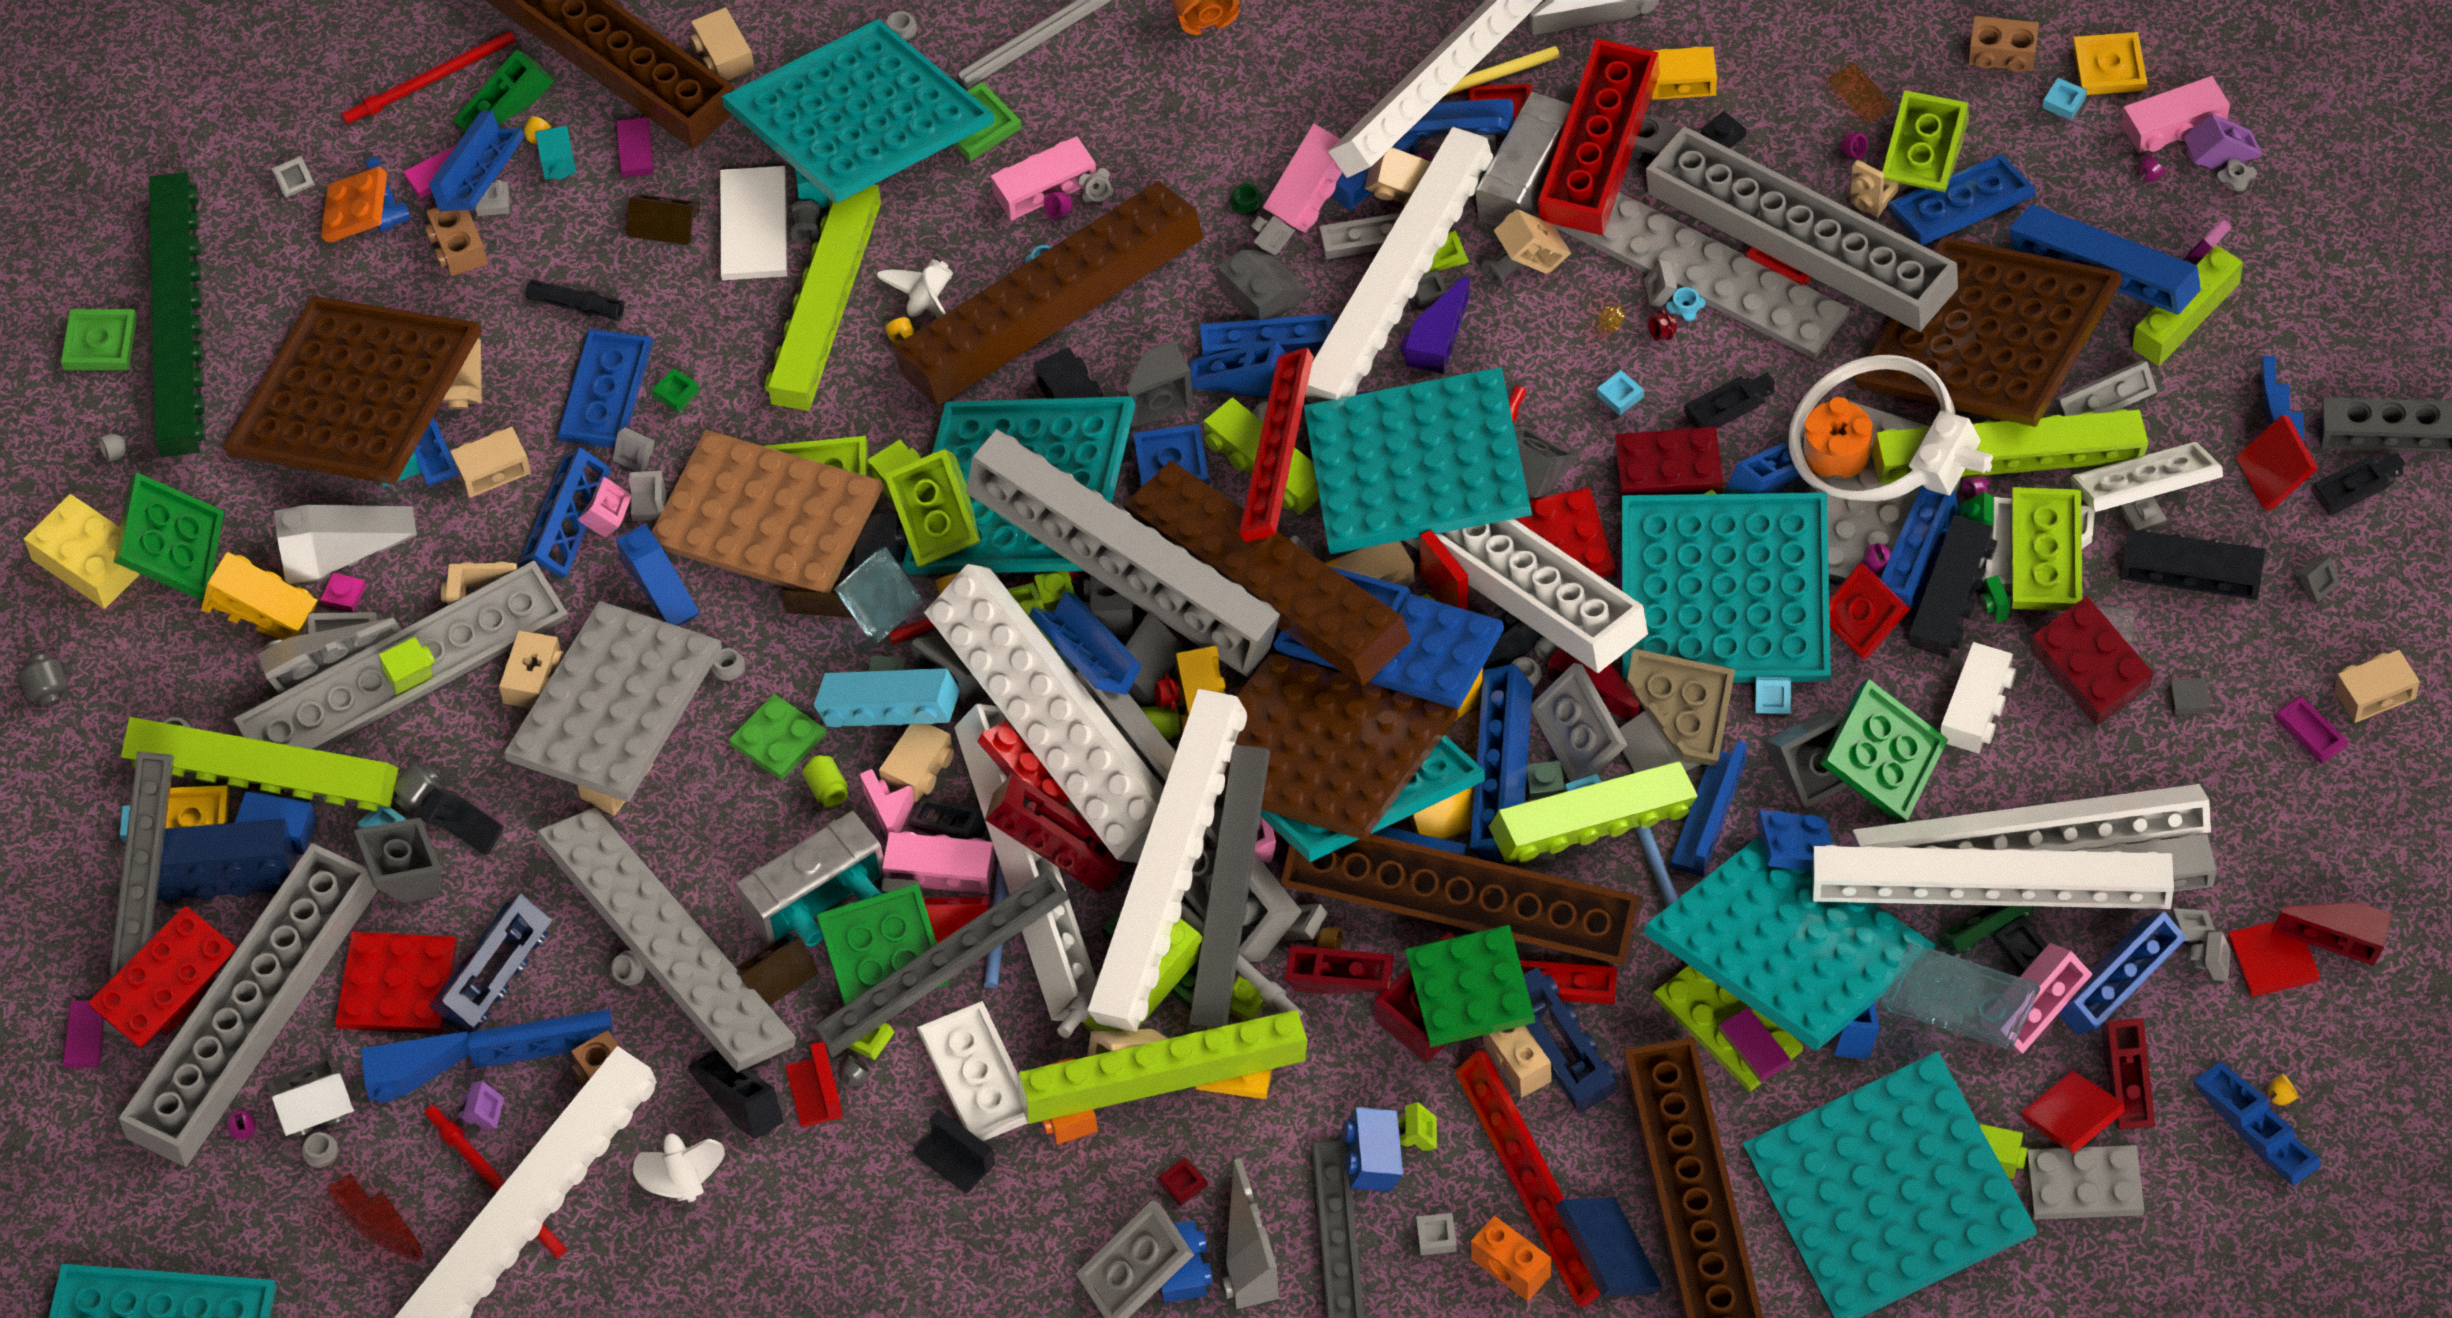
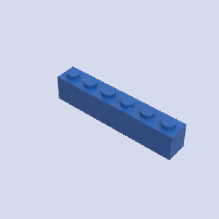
[2009,204,2201,315]
[1470,664,1533,865]

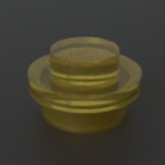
[1598,303,1628,335]

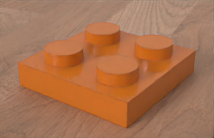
[321,166,387,242]

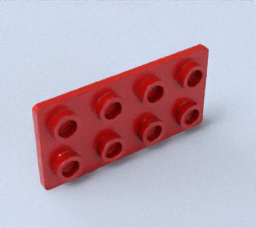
[89,906,237,1048]

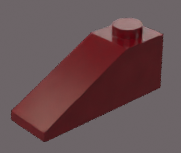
[1548,647,1640,722]
[2272,902,2392,966]
[1285,945,1395,995]
[2101,1018,2155,1130]

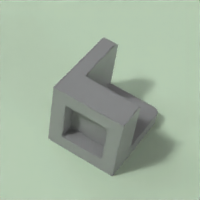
[628,470,666,521]

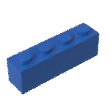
[2058,911,2186,1035]

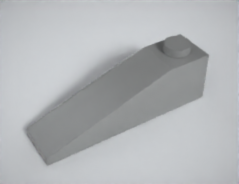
[1529,0,1659,35]
[274,505,417,586]
[257,617,402,694]
[1221,1158,1279,1309]

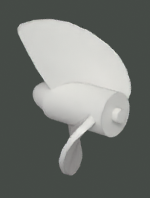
[877,259,953,318]
[633,1134,725,1202]

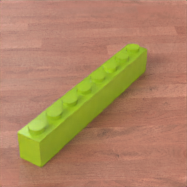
[765,184,881,411]
[1871,409,2149,484]
[121,717,399,812]
[1019,1010,1307,1124]

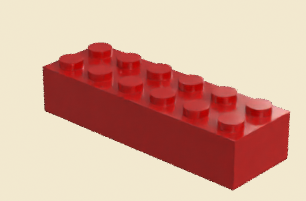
[1538,38,1660,236]

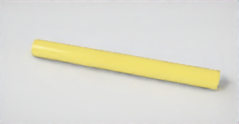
[1445,46,1559,96]

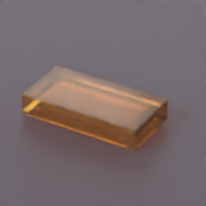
[1828,63,1894,124]

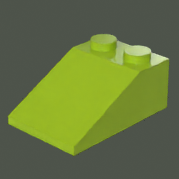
[1882,90,1969,192]
[884,449,981,568]

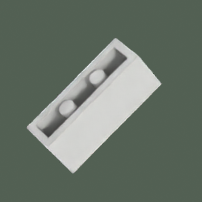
[1941,642,2016,754]

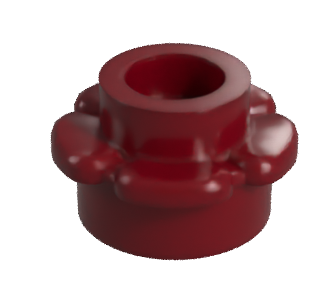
[1648,309,1677,341]

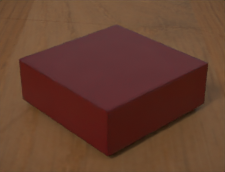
[1157,1157,1208,1207]

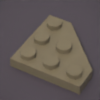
[1626,648,1735,767]

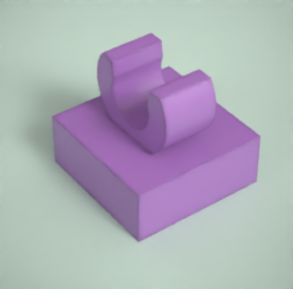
[458,1081,504,1130]

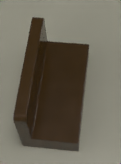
[626,194,701,245]
[783,581,855,618]
[735,933,818,1006]

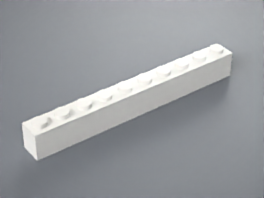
[1328,0,1542,178]
[1305,127,1493,403]
[1087,689,1247,1032]
[954,704,1096,1021]
[1853,784,2211,851]
[1812,845,2174,909]
[394,1046,657,1318]

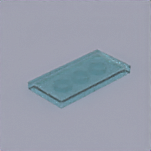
[1880,942,2041,1051]

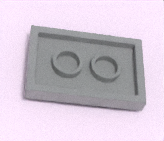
[1531,663,1627,782]
[2027,1145,2144,1220]
[1076,1200,1194,1318]

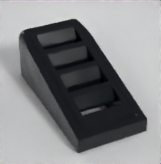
[908,796,987,840]

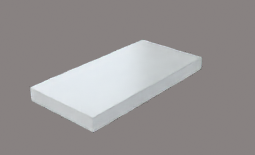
[720,166,787,280]
[2070,442,2223,512]
[917,1001,1027,1141]

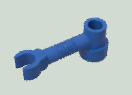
[365,156,410,233]

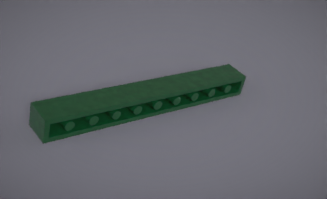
[149,172,206,457]

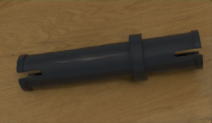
[525,279,624,321]

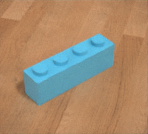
[814,668,960,727]

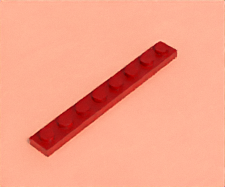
[1239,347,1313,542]
[1455,1050,1600,1307]

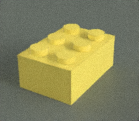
[24,494,140,609]

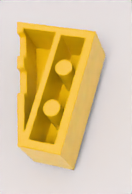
[201,552,317,640]
[1176,645,1225,732]

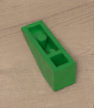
[453,49,554,133]

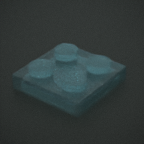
[834,547,924,643]

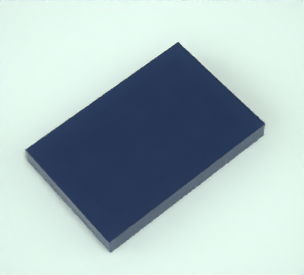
[1555,1197,1662,1297]

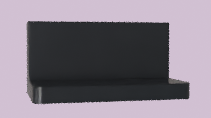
[914,1109,995,1193]

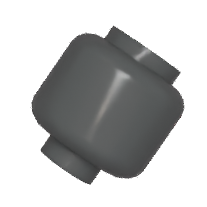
[18,654,68,707]
[394,762,445,813]

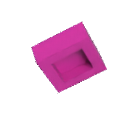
[320,572,366,613]

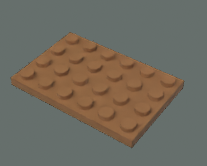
[651,429,884,593]

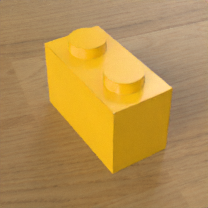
[1651,47,1717,100]

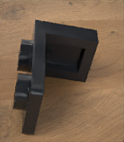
[417,787,504,855]

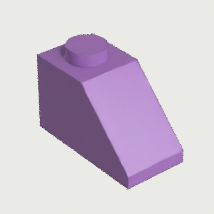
[2183,113,2263,169]

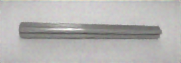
[957,0,1111,88]

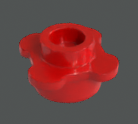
[1154,673,1180,712]

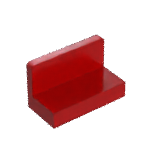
[923,896,990,944]
[786,1041,843,1127]

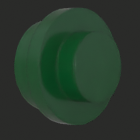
[1230,184,1263,215]

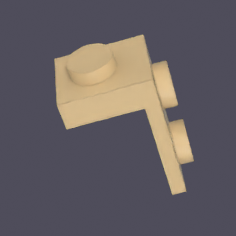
[1850,160,1899,218]
[442,338,482,409]
[441,561,518,605]

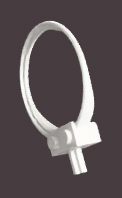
[1788,355,1993,501]

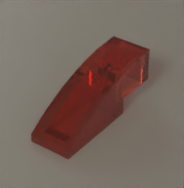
[326,1173,424,1262]

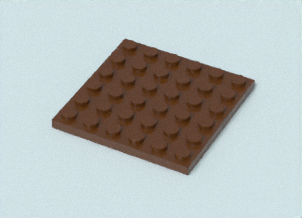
[1855,236,2122,427]
[223,296,482,485]
[1217,652,1458,841]

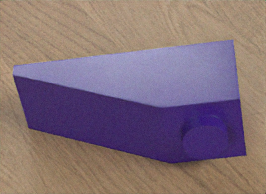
[1401,276,1470,374]

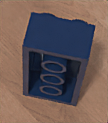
[157,819,296,903]

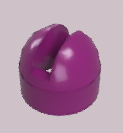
[1839,132,1868,159]
[2138,153,2167,182]
[1044,192,1073,219]
[1962,475,1991,500]
[1863,543,1891,573]
[226,1109,256,1140]

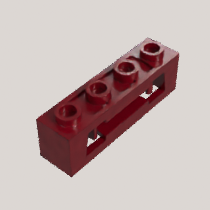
[985,773,1123,894]

